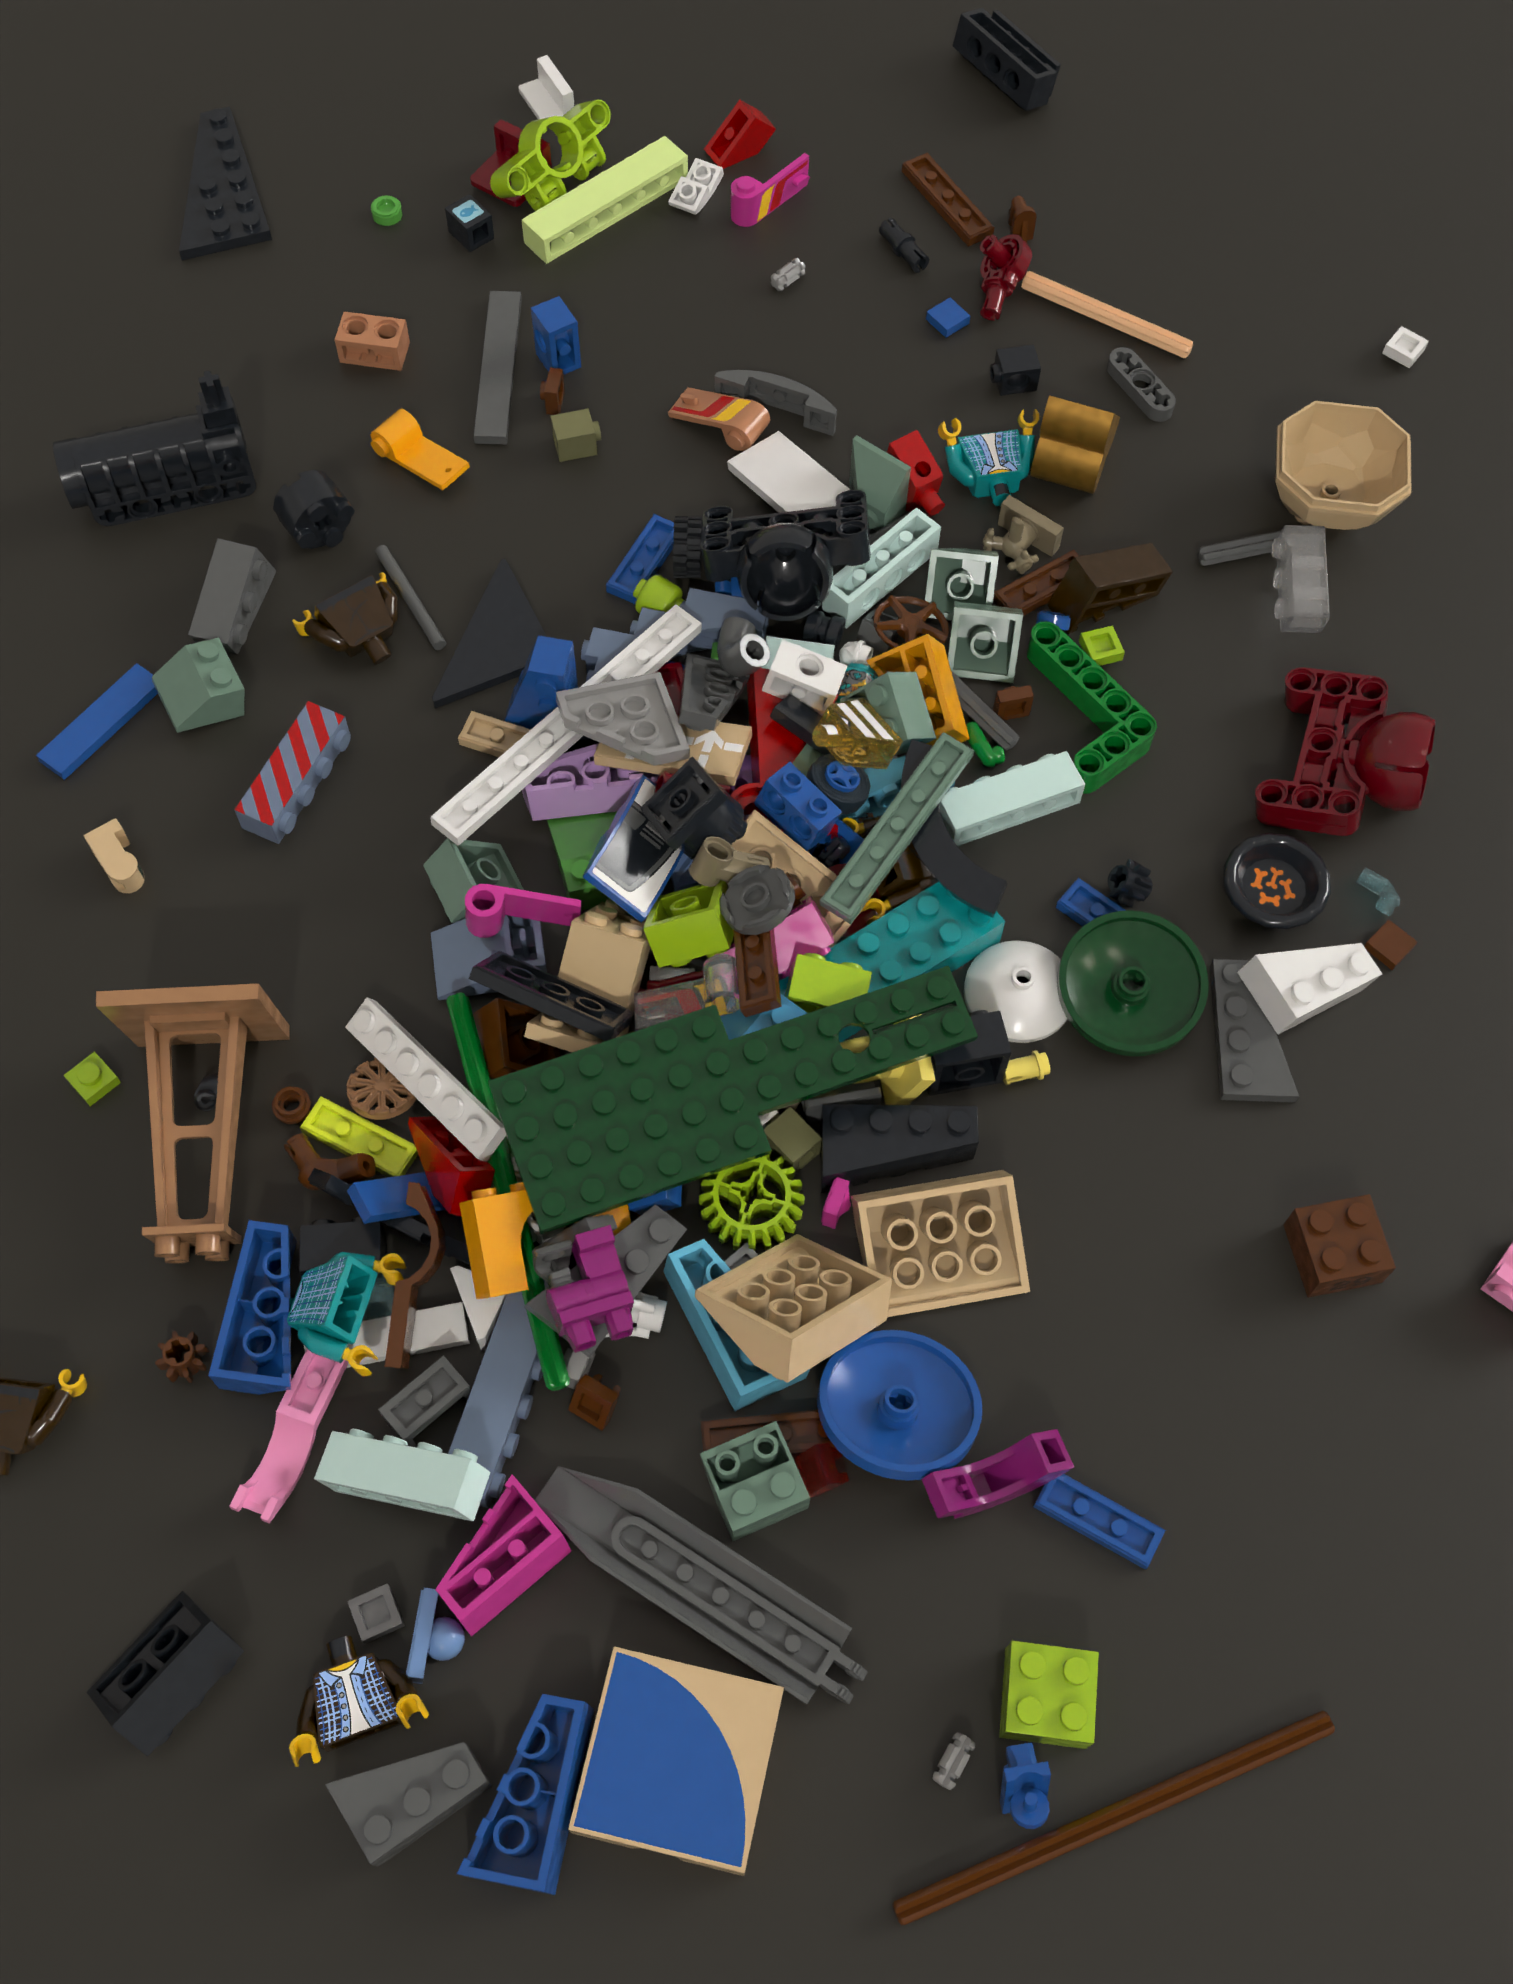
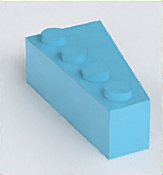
[663,1239,811,1411]

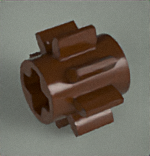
[155,1331,210,1383]

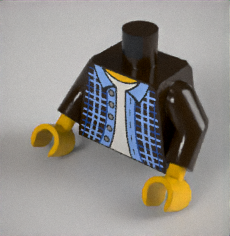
[289,1636,429,1767]

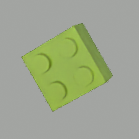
[643,880,734,968]
[999,1641,1099,1749]

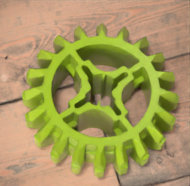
[699,1154,805,1251]

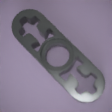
[1107,347,1176,422]

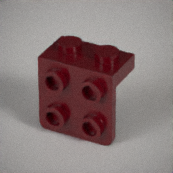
[470,119,552,207]

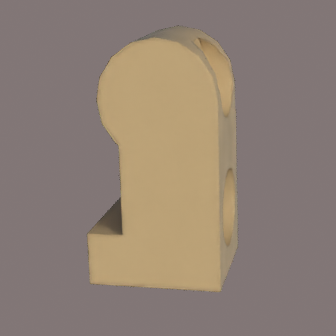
[83,818,145,893]

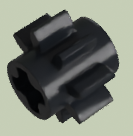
[1108,859,1153,907]

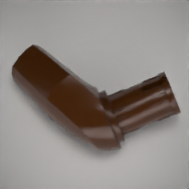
[284,1133,376,1190]

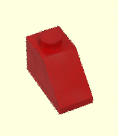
[704,99,776,169]

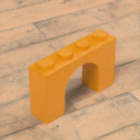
[459,1182,631,1299]

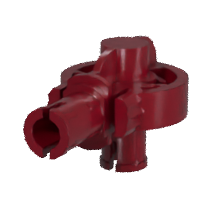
[980,234,1032,321]

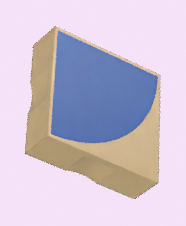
[568,1646,784,1876]

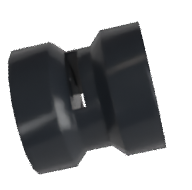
[802,609,846,651]

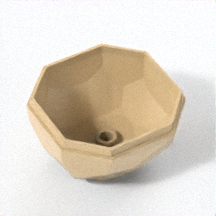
[1275,401,1411,530]

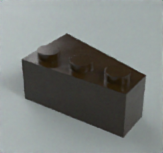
[1048,543,1173,634]

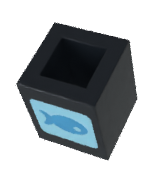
[445,194,494,252]

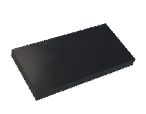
[469,951,634,1041]

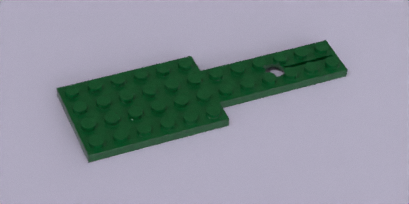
[488,965,978,1234]

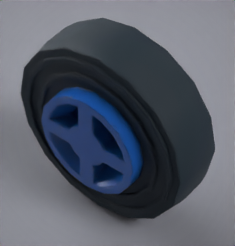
[806,754,871,815]

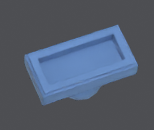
[406,1587,465,1684]

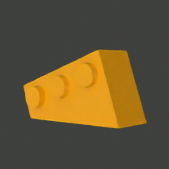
[866,634,970,746]

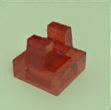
[794,1443,849,1497]

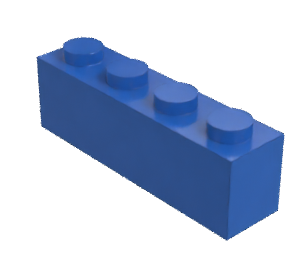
[208,1220,297,1395]

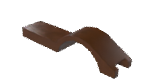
[384,1182,446,1369]

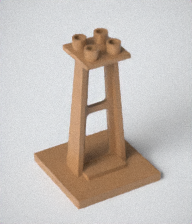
[96,984,290,1263]

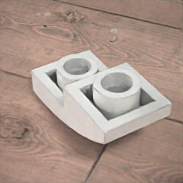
[668,158,724,215]

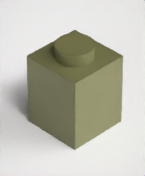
[550,408,601,462]
[763,1107,822,1174]

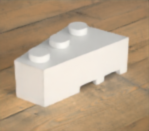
[1237,943,1382,1035]

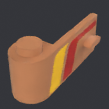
[668,387,771,451]

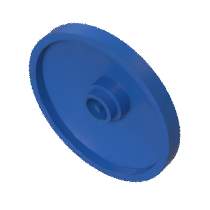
[817,1330,982,1481]

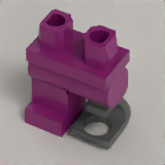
[533,1225,634,1353]

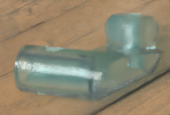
[1356,867,1401,916]

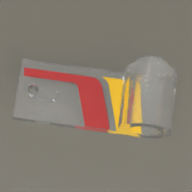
[634,953,740,1031]

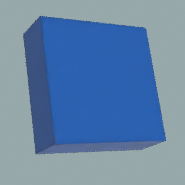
[926,297,970,338]

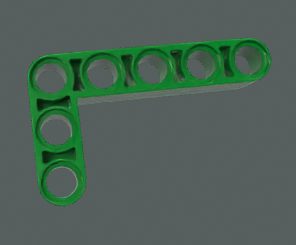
[1026,621,1157,794]

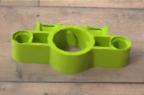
[490,100,611,211]

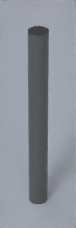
[375,545,446,650]

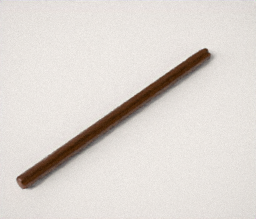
[893,1711,1335,1925]

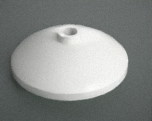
[964,941,1067,1043]

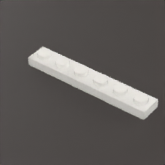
[345,997,506,1162]

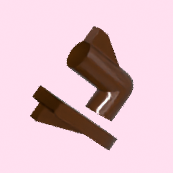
[1008,195,1037,243]

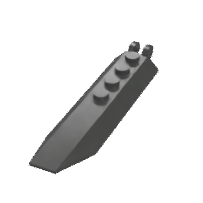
[535,1466,868,1705]

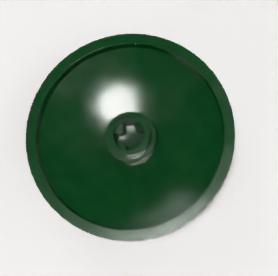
[1057,910,1209,1056]

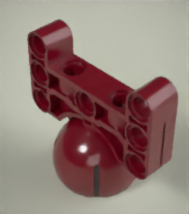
[1255,667,1436,836]

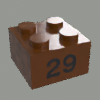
[1283,1194,1396,1298]

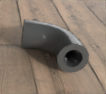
[717,617,770,678]

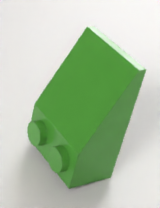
[547,811,617,911]

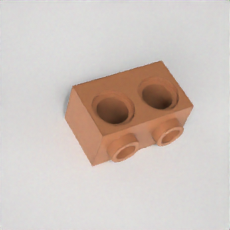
[335,312,410,371]

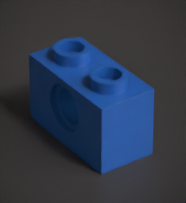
[531,296,581,375]

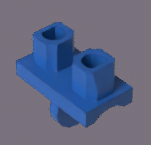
[999,1743,1051,1829]

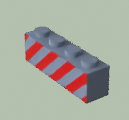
[234,701,351,844]

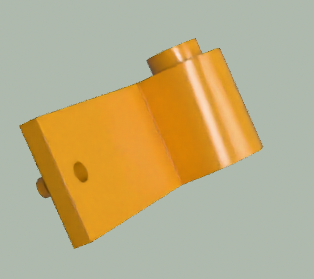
[370,408,470,490]

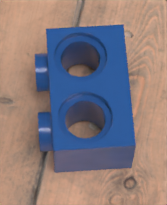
[754,762,842,852]

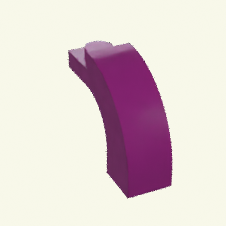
[922,1429,1075,1519]

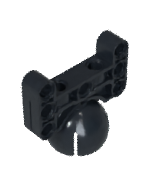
[700,490,871,621]

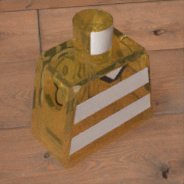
[812,698,903,769]

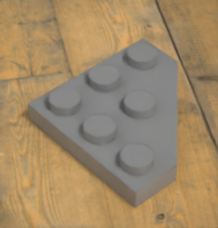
[556,672,690,766]

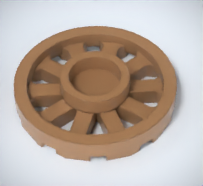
[346,1058,417,1120]

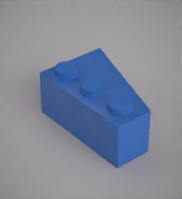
[504,636,578,729]

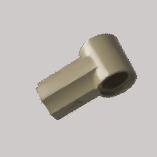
[689,836,770,887]

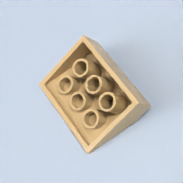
[851,1170,1030,1317]
[695,1234,892,1383]

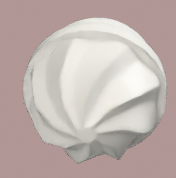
[839,640,873,666]

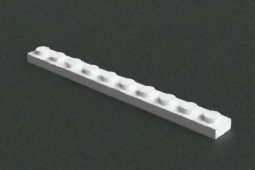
[431,604,702,846]

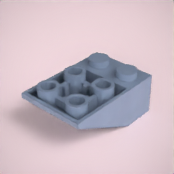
[431,915,547,1000]

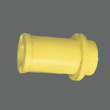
[1003,1050,1050,1085]

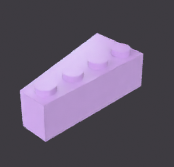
[522,743,659,821]

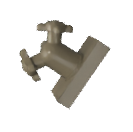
[982,495,1064,575]

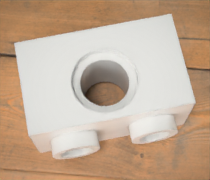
[761,639,847,717]

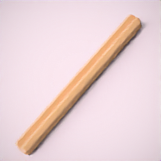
[1021,271,1193,359]

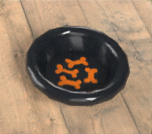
[1223,833,1331,929]

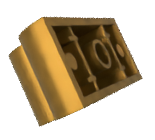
[1030,395,1120,494]

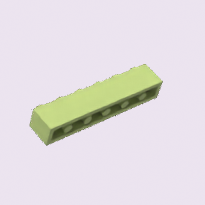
[522,136,688,264]

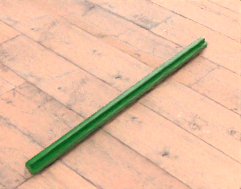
[446,992,570,1391]

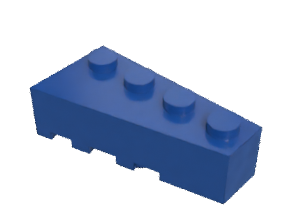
[457,1694,595,1895]

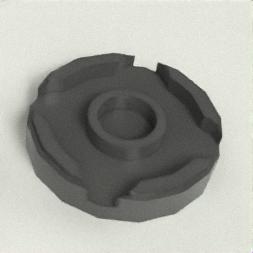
[720,865,795,935]

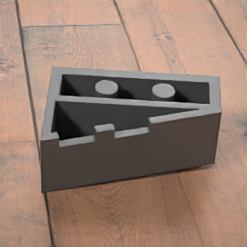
[188,538,277,655]
[325,1742,493,1867]

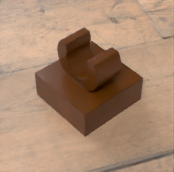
[568,1374,621,1431]

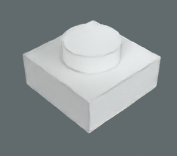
[1382,326,1429,368]

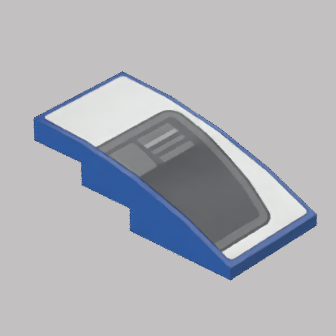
[583,775,683,923]

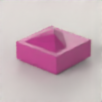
[821,1177,851,1229]

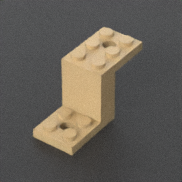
[524,899,651,1052]

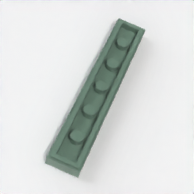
[820,732,974,924]

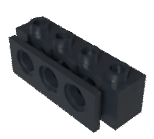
[952,8,1061,111]

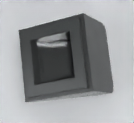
[856,609,898,653]

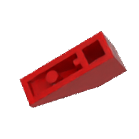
[408,1116,495,1216]

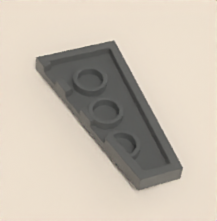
[524,1205,687,1357]

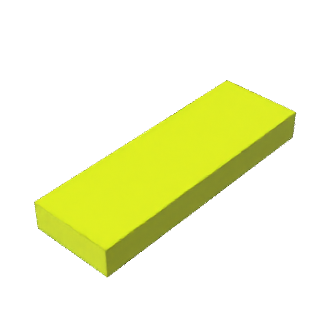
[300,1096,418,1177]

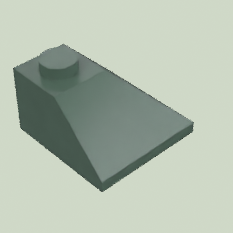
[849,435,911,531]
[925,548,999,620]

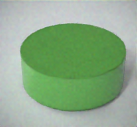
[371,195,403,226]

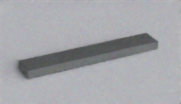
[474,291,522,445]

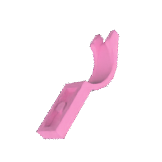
[229,1349,348,1524]

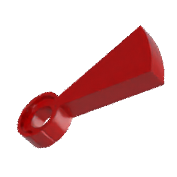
[731,668,839,832]

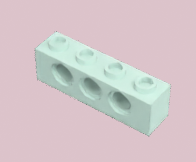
[822,508,941,629]

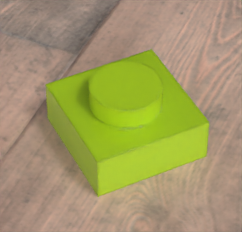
[1079,625,1125,666]
[63,1051,121,1106]

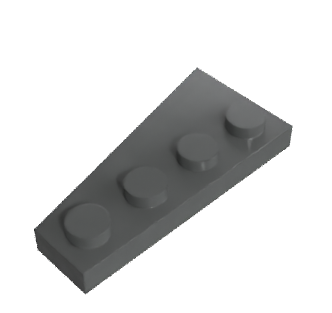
[678,653,750,731]
[1210,959,1299,1102]

